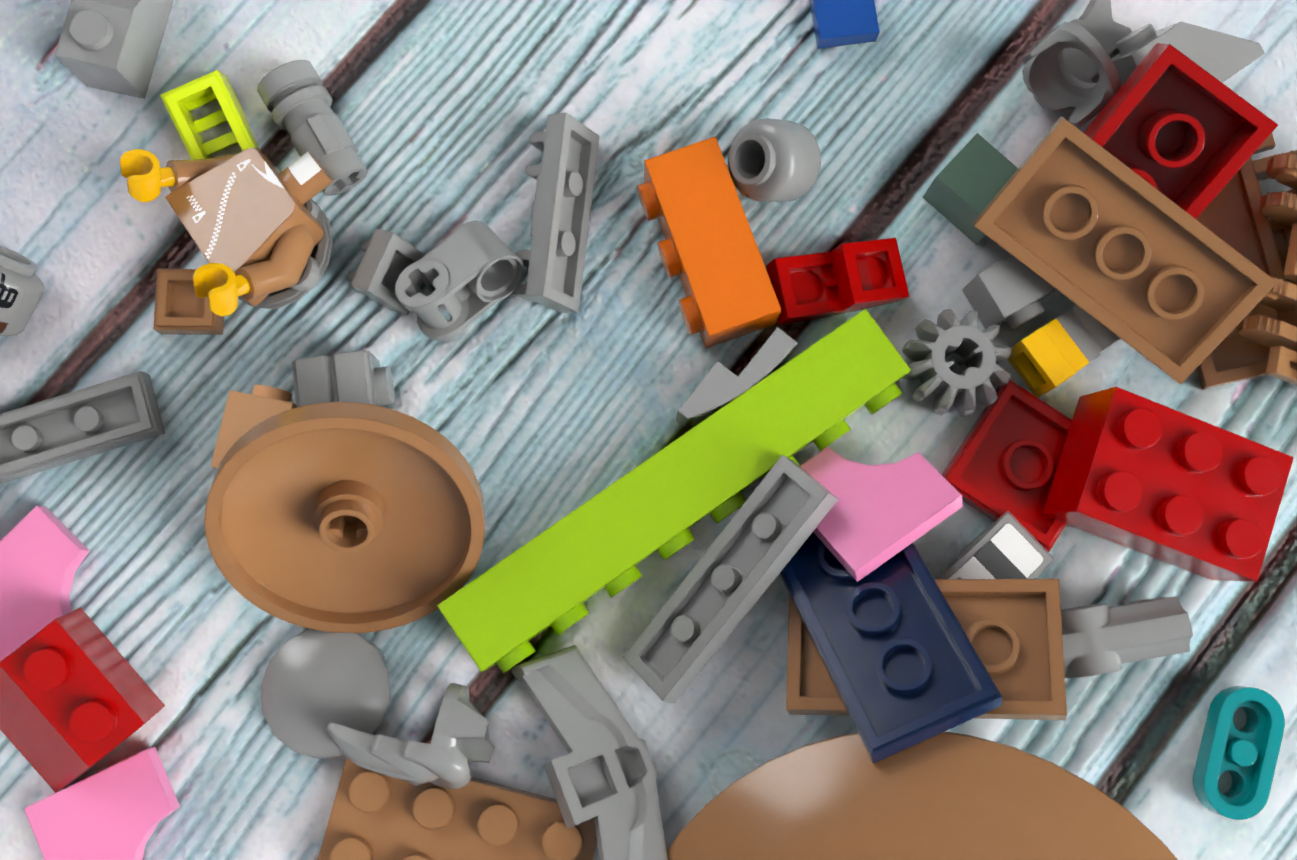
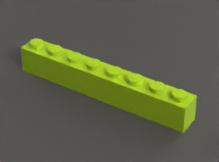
[437,308,911,674]

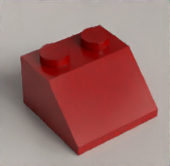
[0,607,165,793]

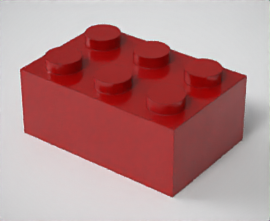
[1083,43,1278,219]
[1042,387,1294,582]

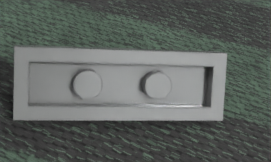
[512,112,600,313]

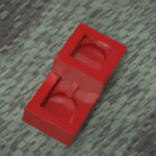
[766,238,910,325]

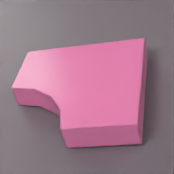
[800,447,963,582]
[0,505,90,661]
[24,747,180,860]

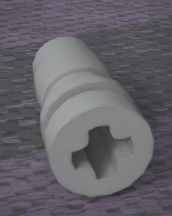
[257,60,368,196]

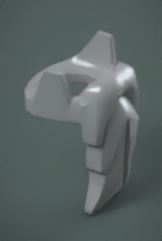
[1021,0,1132,128]
[327,683,494,789]

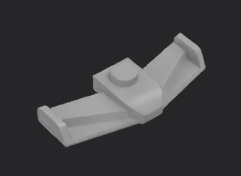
[511,645,668,860]

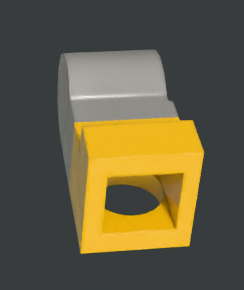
[1007,305,1120,398]

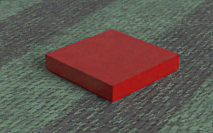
[942,380,1072,552]

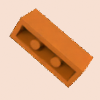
[637,136,782,349]

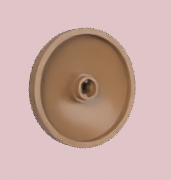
[204,402,485,633]

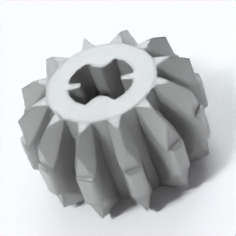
[902,309,1012,417]

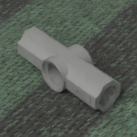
[1061,596,1193,678]

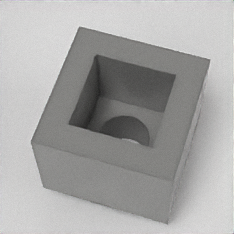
[962,255,1056,330]

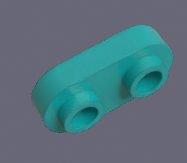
[1193,686,1285,820]

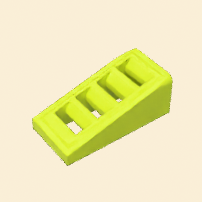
[160,70,260,160]

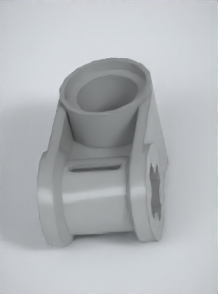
[395,220,525,341]

